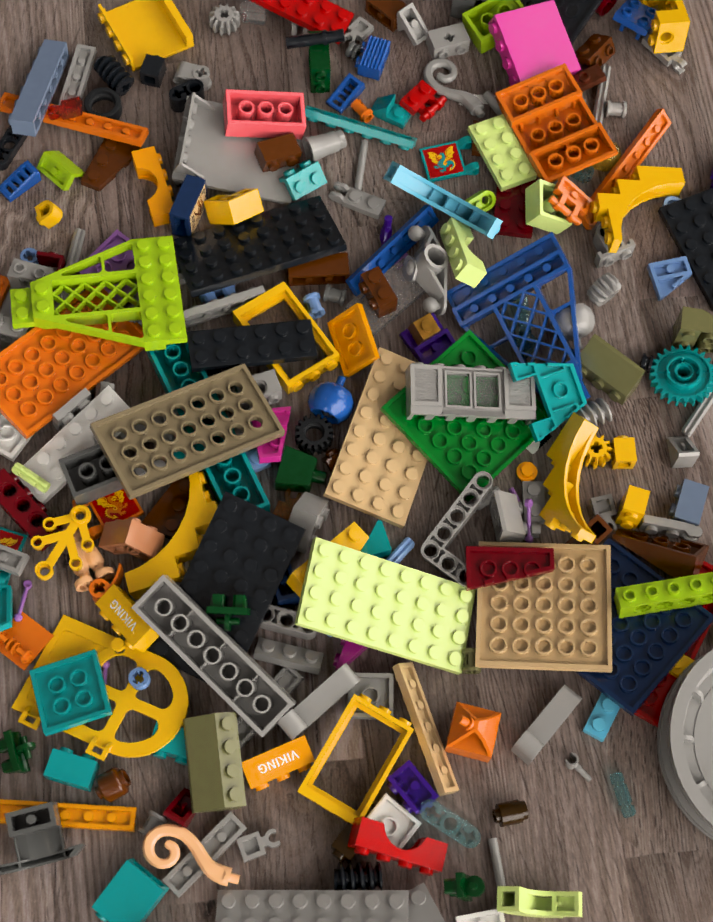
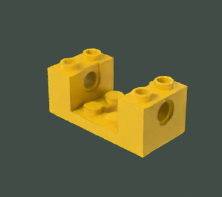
[639,0,690,54]

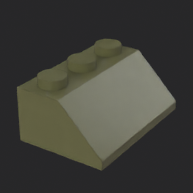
[581,334,645,405]

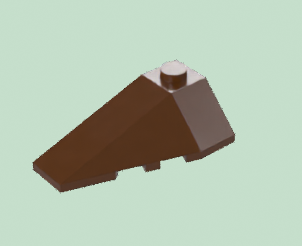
[612,528,709,578]

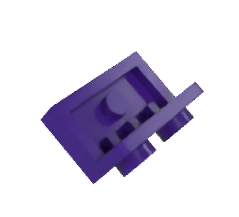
[387,760,439,814]

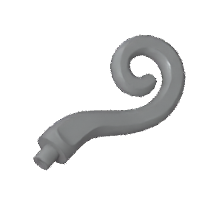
[423,58,485,118]

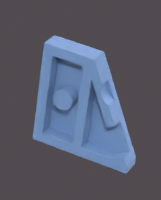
[647,256,692,301]

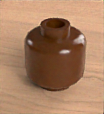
[95,767,131,802]

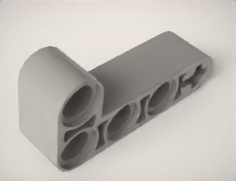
[277,663,361,740]
[510,684,582,765]

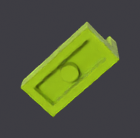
[36,151,85,191]

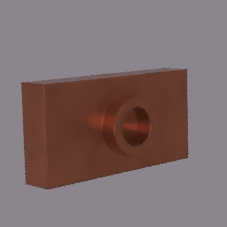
[572,63,607,92]

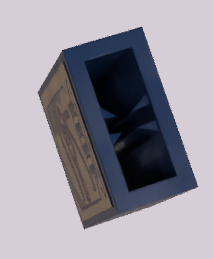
[169,174,208,237]

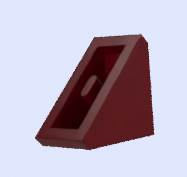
[163,787,196,829]

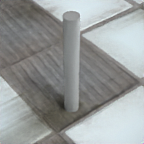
[354,140,368,191]
[488,838,506,886]

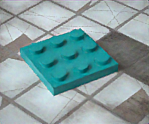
[29,649,113,736]

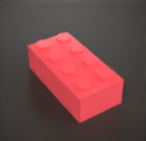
[223,89,306,139]

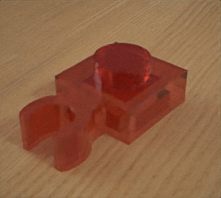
[48,96,82,120]

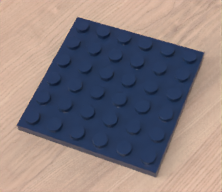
[575,538,713,716]

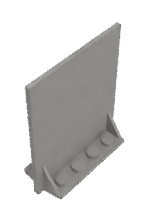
[172,92,301,205]

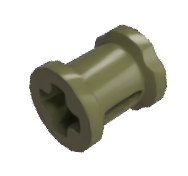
[461,648,481,674]

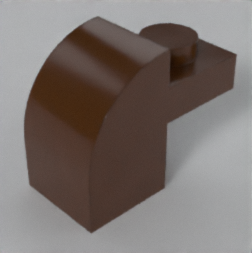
[565,514,613,545]

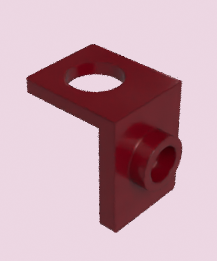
[36,251,66,271]

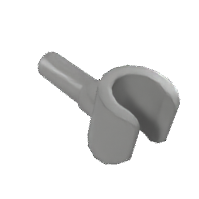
[565,753,592,782]

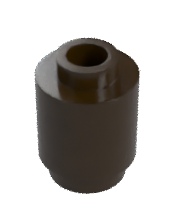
[492,799,529,827]

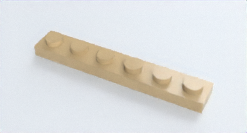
[392,662,459,796]

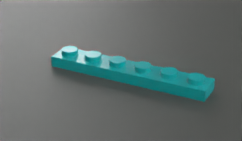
[305,105,417,150]

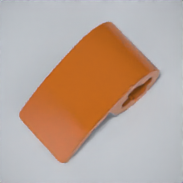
[89,563,124,603]

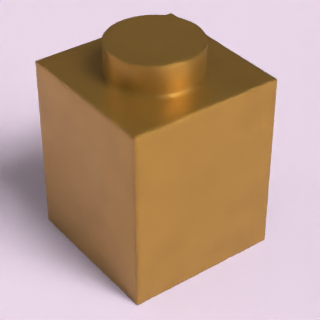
[407,313,441,345]

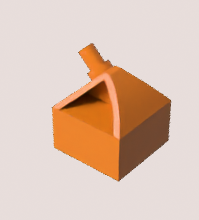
[445,702,501,763]

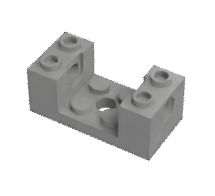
[0,258,55,348]

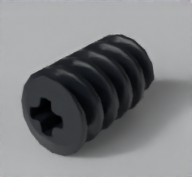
[93,55,134,97]
[334,862,382,890]

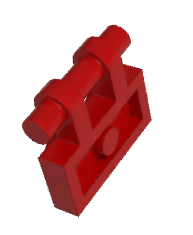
[399,80,447,122]

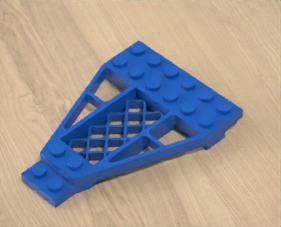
[447,232,591,400]

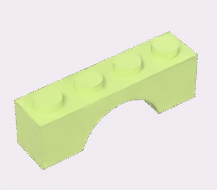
[439,217,487,288]

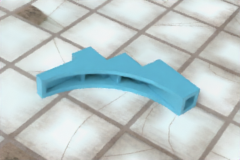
[383,161,503,239]

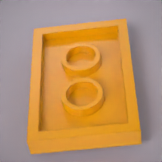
[327,303,380,377]

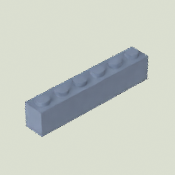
[8,39,69,137]

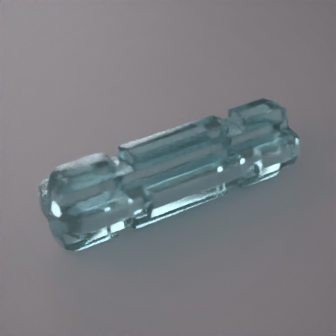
[610,772,636,818]

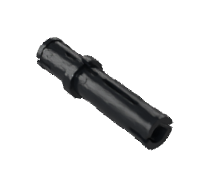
[285,29,345,50]

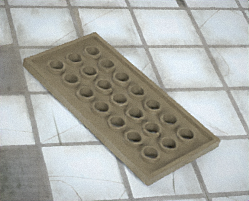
[90,363,285,500]

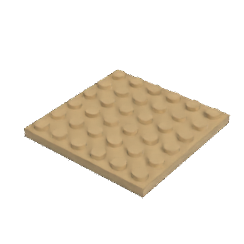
[475,541,612,673]

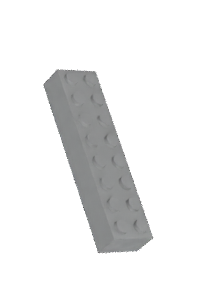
[131,574,297,737]

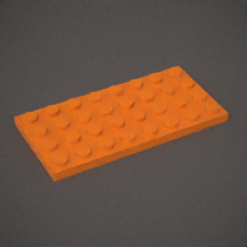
[0,286,145,440]

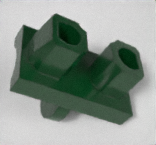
[206,594,251,631]
[0,730,36,774]
[444,872,485,902]

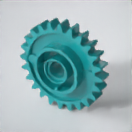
[649,344,713,407]

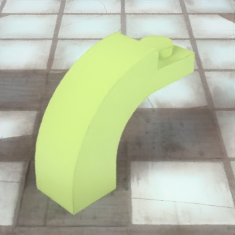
[497,886,582,918]

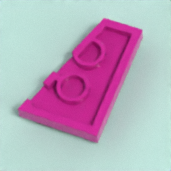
[251,406,291,464]

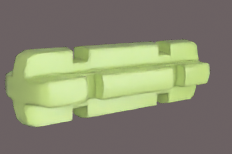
[11,462,51,493]

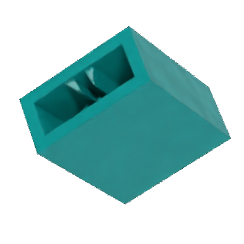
[92,858,169,922]

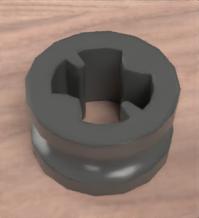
[345,41,362,61]

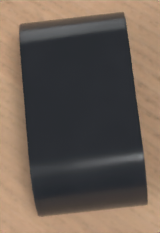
[169,79,205,113]

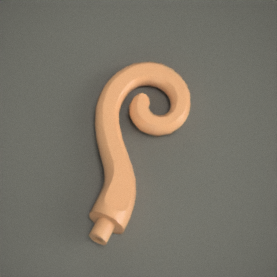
[142,824,240,887]

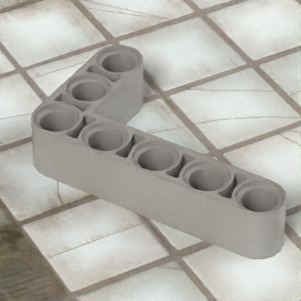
[421,471,493,587]

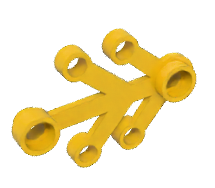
[31,505,95,581]

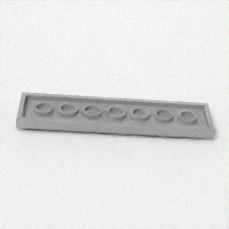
[215,890,409,922]

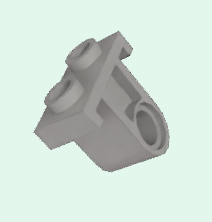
[593,224,636,269]

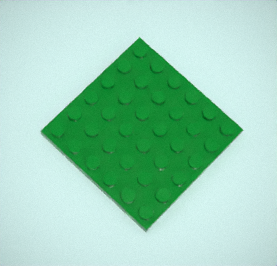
[380,329,548,502]

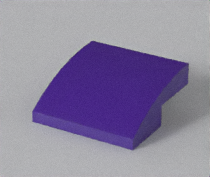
[399,313,456,364]

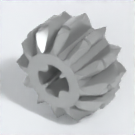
[209,3,240,36]
[586,272,622,307]

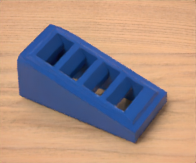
[326,73,365,114]
[0,160,41,203]

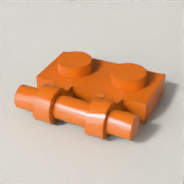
[547,175,593,226]

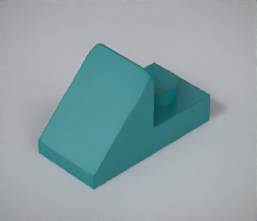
[371,94,411,129]

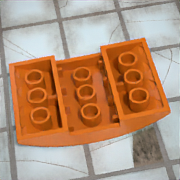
[495,63,618,183]

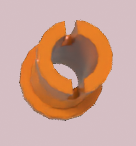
[351,99,374,123]

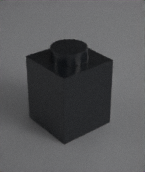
[140,54,166,88]

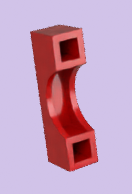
[347,816,448,876]

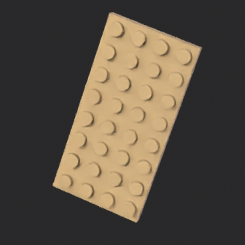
[323,347,427,528]

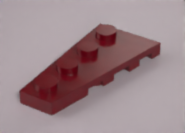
[465,546,555,591]

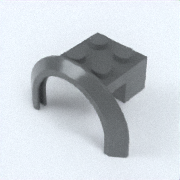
[0,801,86,875]

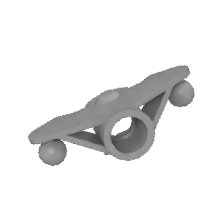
[403,225,449,315]

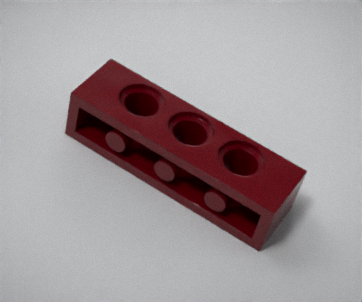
[0,468,62,552]

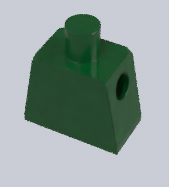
[275,445,328,493]

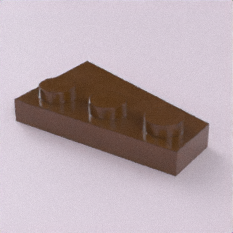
[81,138,142,192]
[141,477,190,539]

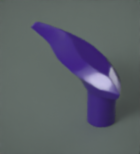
[380,215,392,246]

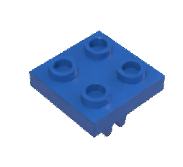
[612,0,657,40]

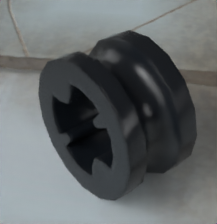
[640,353,654,373]

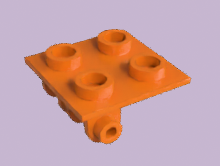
[0,611,54,671]

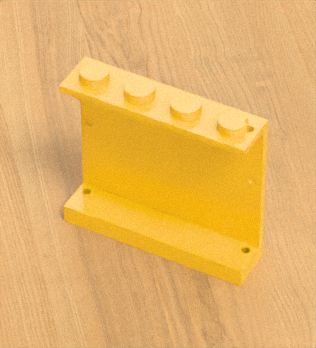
[97,0,194,72]

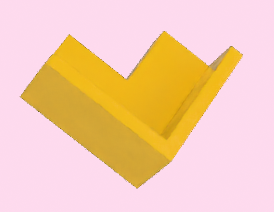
[203,188,264,225]

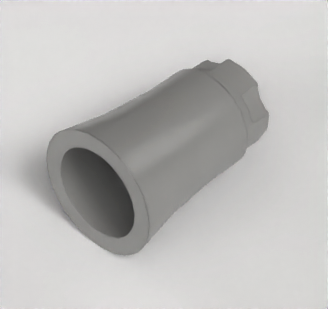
[302,130,347,161]

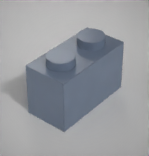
[668,479,710,526]

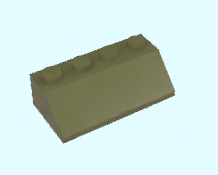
[183,712,247,813]

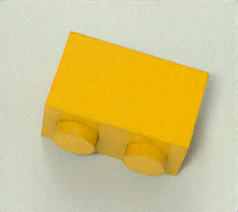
[615,485,650,529]

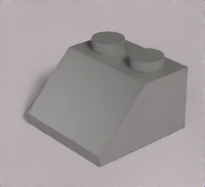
[489,490,528,542]

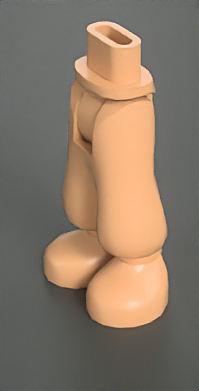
[62,517,115,592]

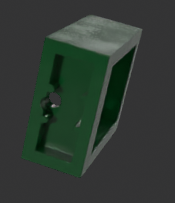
[309,31,331,93]

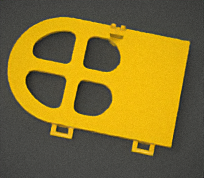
[11,614,189,761]

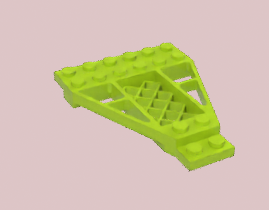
[10,235,187,351]

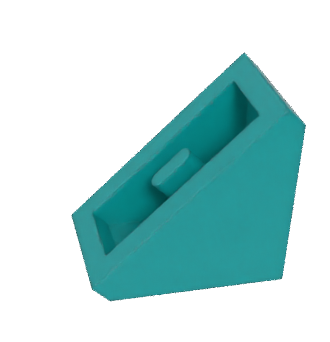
[361,520,392,559]

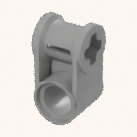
[173,61,212,91]

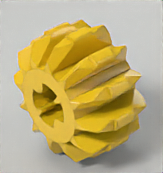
[584,434,613,469]

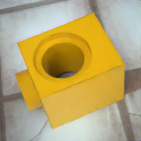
[609,435,637,469]

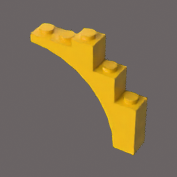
[590,166,685,253]
[539,412,599,544]
[124,471,218,600]

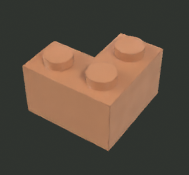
[98,517,165,561]

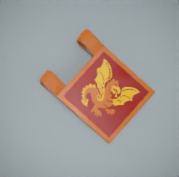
[72,489,144,541]

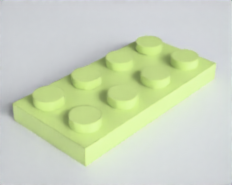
[467,114,537,192]

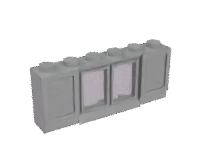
[405,362,536,425]

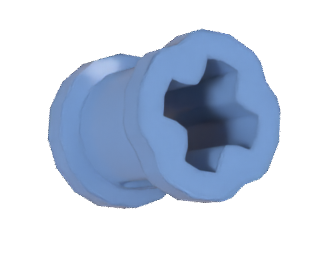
[303,292,326,319]

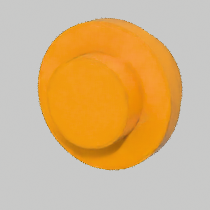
[516,462,538,481]

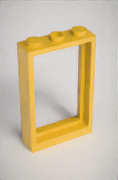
[232,281,340,394]
[297,693,414,825]

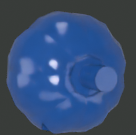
[308,376,354,424]

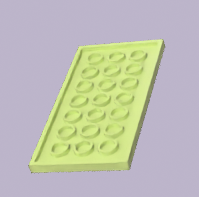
[294,537,476,675]

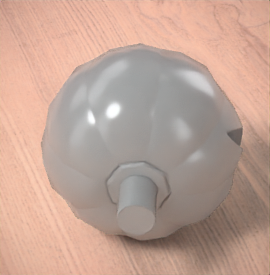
[549,303,595,349]

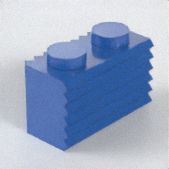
[355,35,391,81]

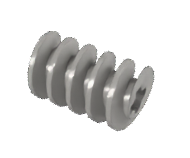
[565,398,613,426]

